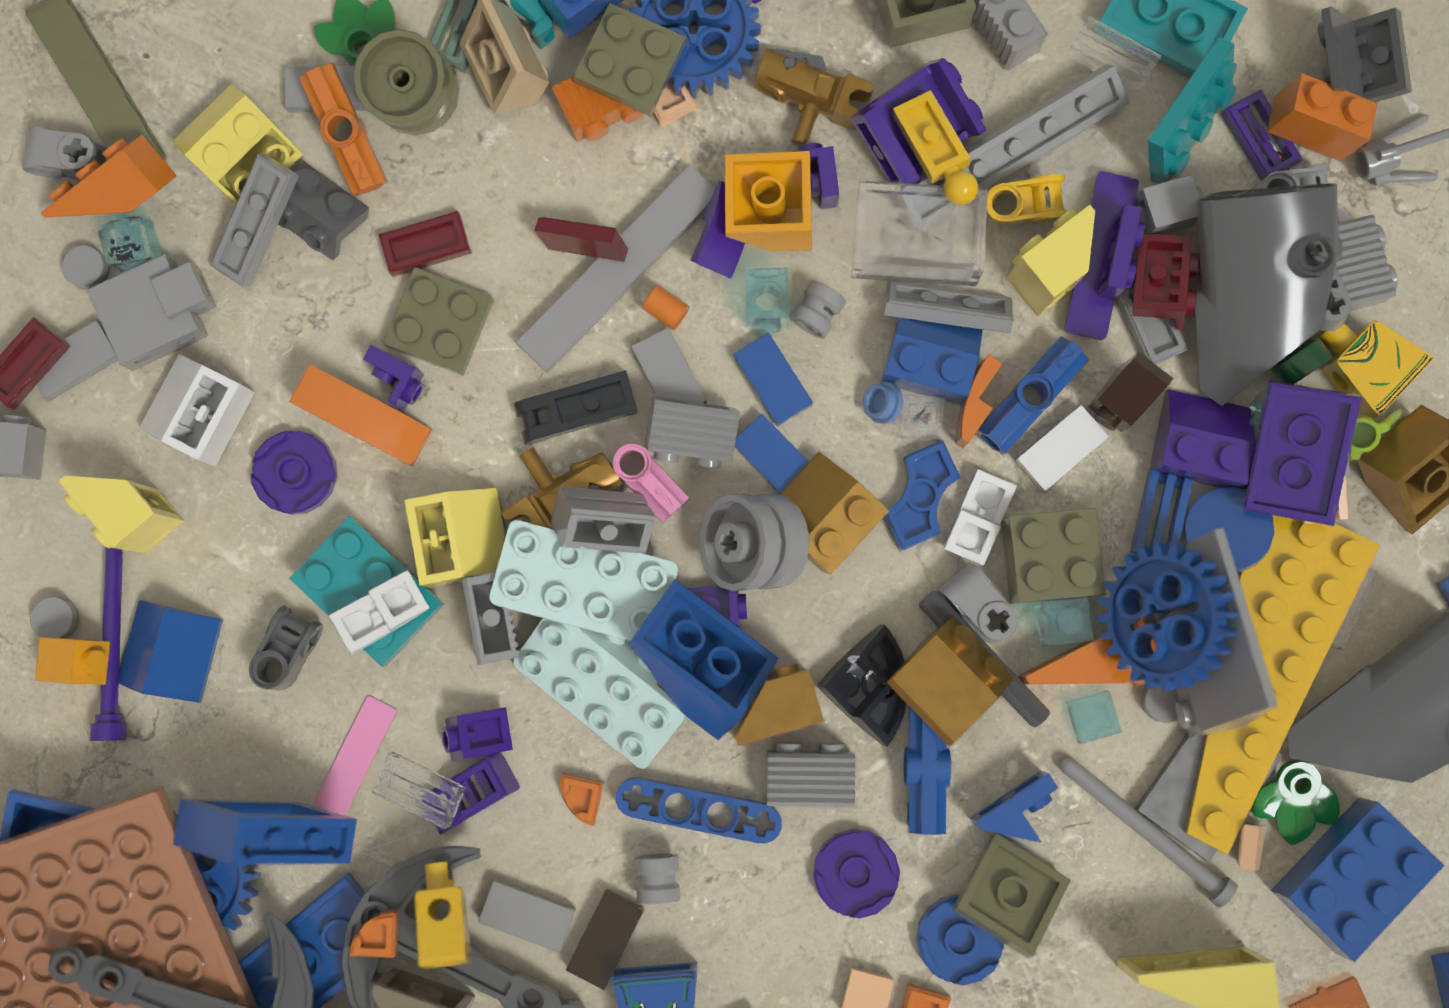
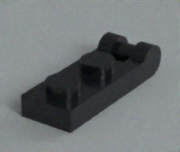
[513,370,638,445]

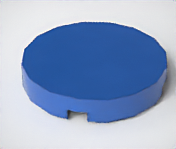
[1185,487,1275,572]
[916,894,1004,985]

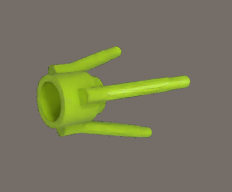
[1349,408,1404,462]

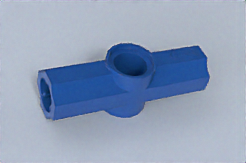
[977,336,1089,455]
[903,705,951,835]

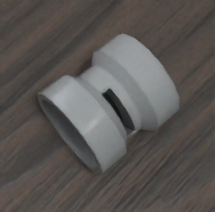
[789,281,847,339]
[635,854,680,904]

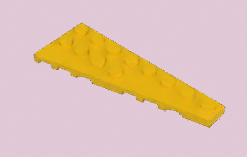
[1185,515,1380,855]

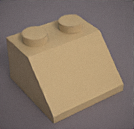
[459,0,549,115]

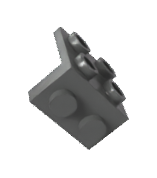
[1318,6,1412,103]

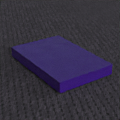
[1243,381,1362,526]

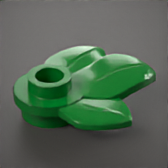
[314,0,395,65]
[1253,760,1340,845]

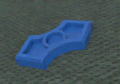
[884,439,961,552]

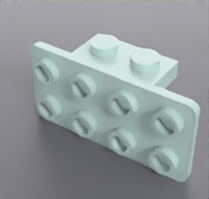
[489,520,678,641]
[514,618,686,769]

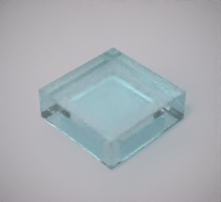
[1066,690,1122,744]

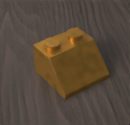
[1358,404,1449,535]
[779,452,889,574]
[887,615,1014,747]
[735,663,824,746]

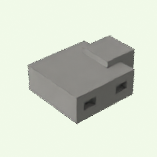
[87,254,217,371]

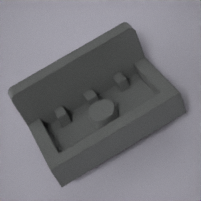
[278,161,369,260]

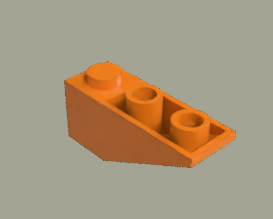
[41,135,177,218]

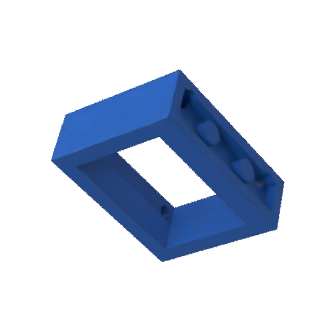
[173,799,357,865]

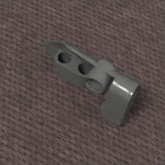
[1195,183,1343,406]
[1288,607,1449,783]

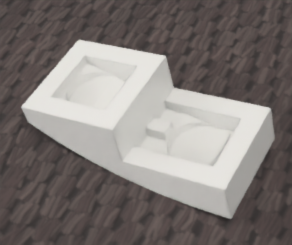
[944,468,1017,566]
[329,570,429,655]

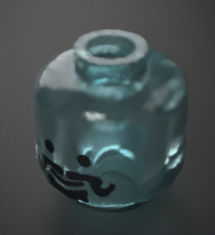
[98,209,162,273]

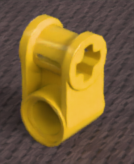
[985,174,1067,225]

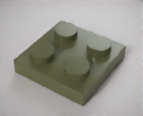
[573,3,686,117]
[383,267,494,376]
[952,833,1071,958]

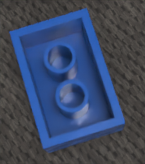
[1271,797,1445,962]

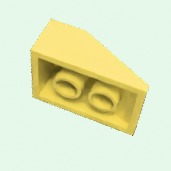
[1116,946,1280,1008]

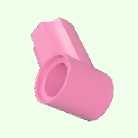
[613,443,689,523]

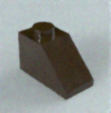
[1088,352,1174,432]

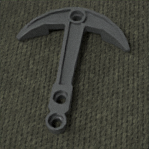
[342,846,585,1008]
[48,911,315,1008]

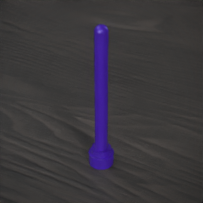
[89,547,127,741]

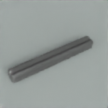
[919,591,1050,727]

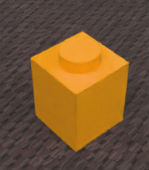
[35,637,110,685]

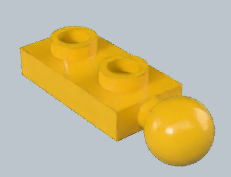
[893,90,978,206]

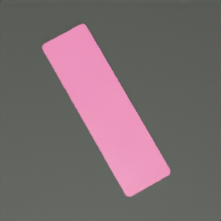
[314,696,397,815]

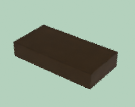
[566,889,645,990]

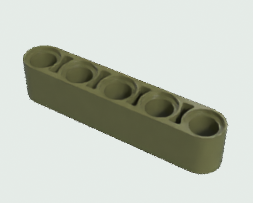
[25,0,166,159]

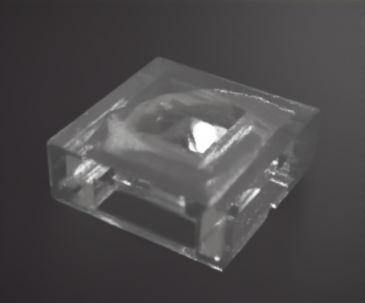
[897,394,944,441]

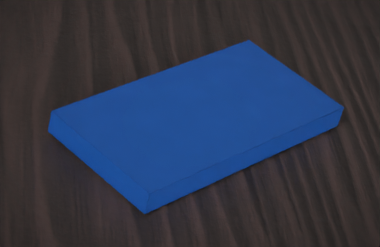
[239,873,382,1008]

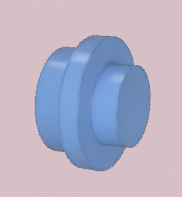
[863,382,903,424]

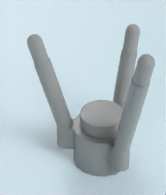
[1355,114,1449,186]

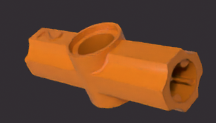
[299,63,388,196]

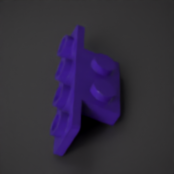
[1064,171,1145,341]

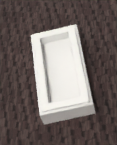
[1015,405,1109,493]

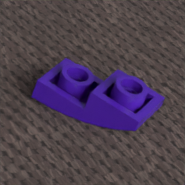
[690,180,745,279]

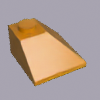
[725,151,812,252]

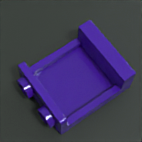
[849,58,986,189]

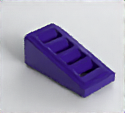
[420,752,520,835]

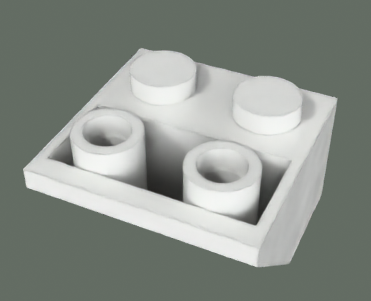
[139,354,255,467]

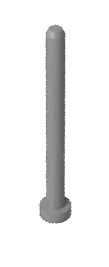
[1059,756,1238,908]

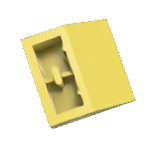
[172,84,304,204]
[1007,204,1095,316]
[58,476,184,554]
[404,488,506,588]

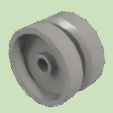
[699,494,810,591]

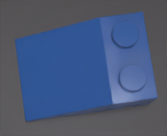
[629,580,779,740]

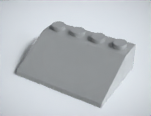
[1152,528,1278,738]

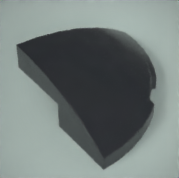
[817,624,907,747]

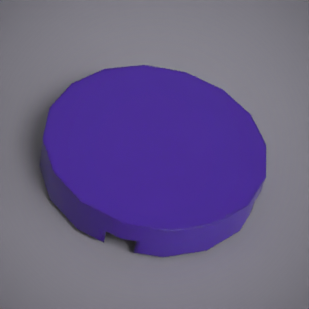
[251,431,338,515]
[813,829,900,919]

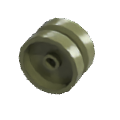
[353,29,460,136]

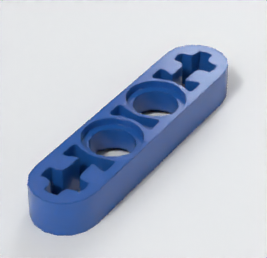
[616,777,782,844]

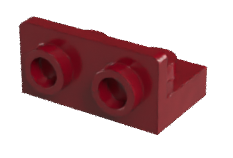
[1132,234,1199,330]

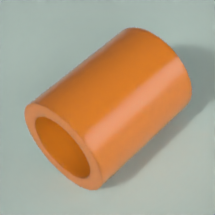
[642,285,690,330]

